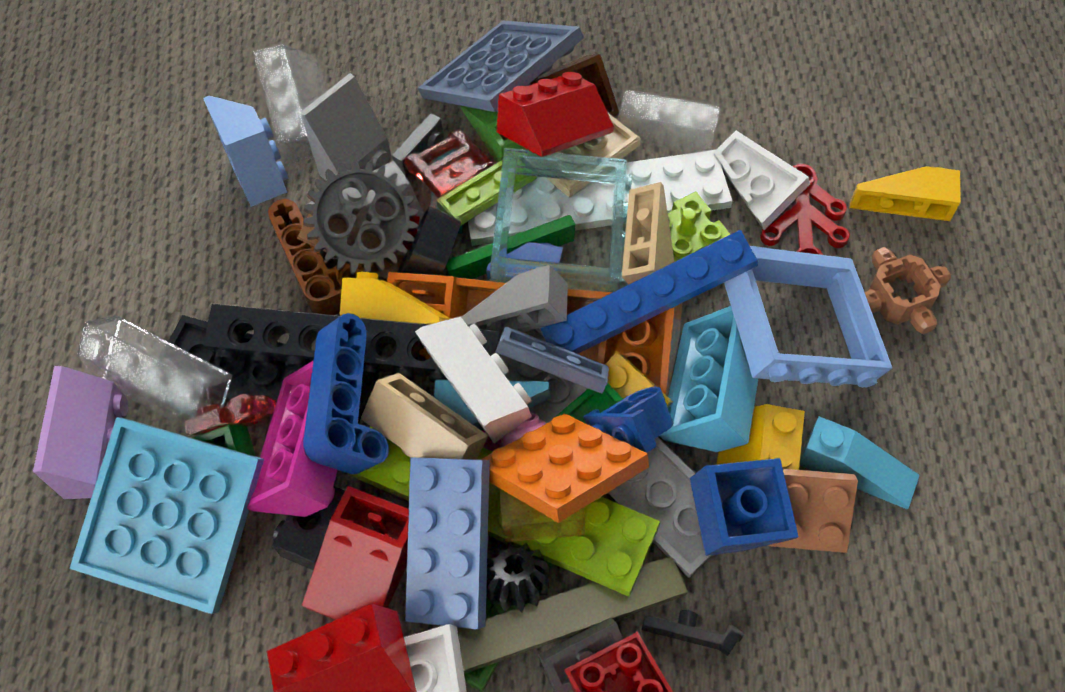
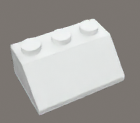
[415,317,532,443]

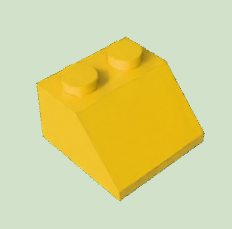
[716,404,805,470]

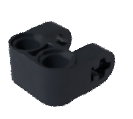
[400,205,461,275]

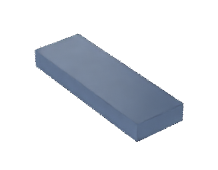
[496,327,609,394]

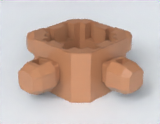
[864,247,951,334]

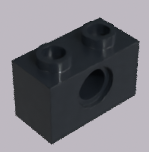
[272,486,345,570]

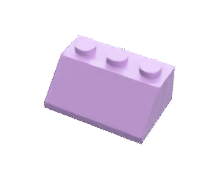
[33,366,128,499]

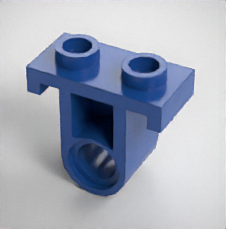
[583,387,674,453]

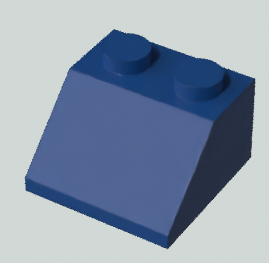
[690,458,799,556]

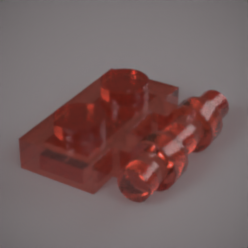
[183,394,277,436]

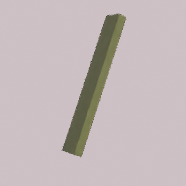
[457,557,688,674]

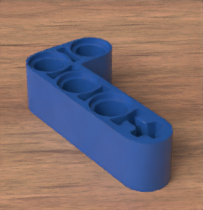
[303,313,389,474]

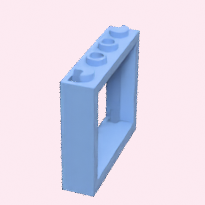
[724,246,892,388]

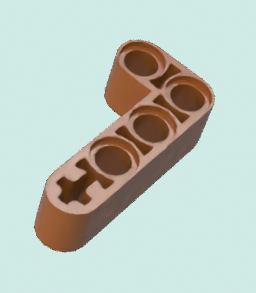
[268,199,364,315]

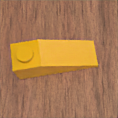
[850,166,960,221]
[340,272,451,325]

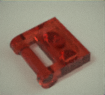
[404,129,493,198]

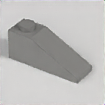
[461,265,568,336]

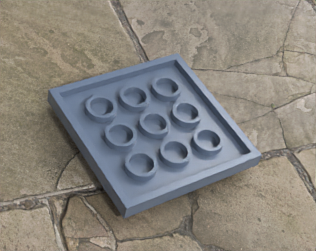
[418,21,584,112]

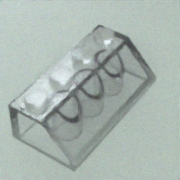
[253,44,329,167]
[77,315,232,435]

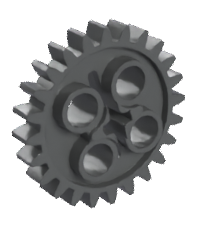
[303,160,418,275]

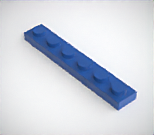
[540,230,758,354]

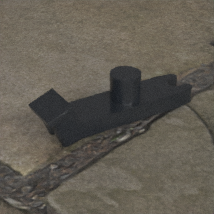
[642,610,744,656]

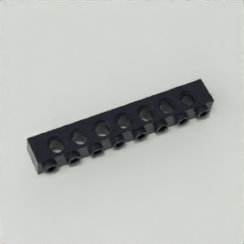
[203,304,501,382]

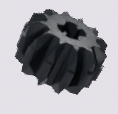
[486,542,550,613]

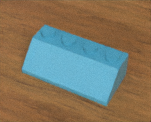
[659,306,758,452]

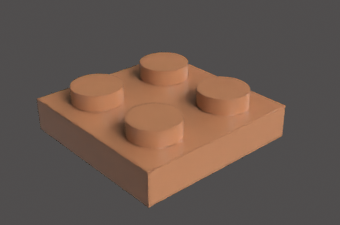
[768,469,858,553]

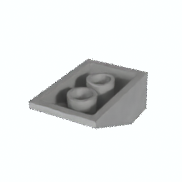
[300,73,391,181]

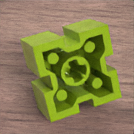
[668,191,731,262]

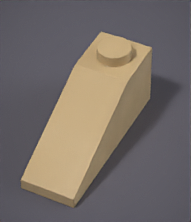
[622,182,674,285]

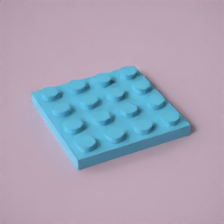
[69,417,264,614]

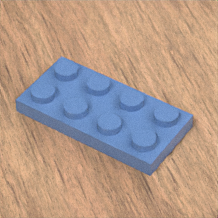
[405,457,490,629]

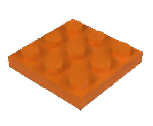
[480,414,649,523]

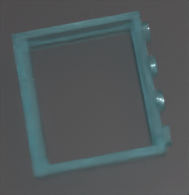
[490,148,632,292]

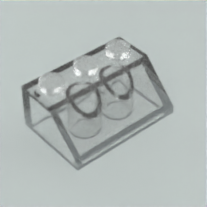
[618,88,722,153]

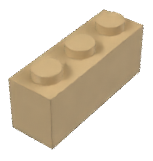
[361,373,488,459]

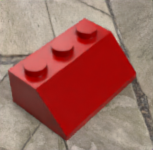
[496,72,614,157]
[267,604,417,692]

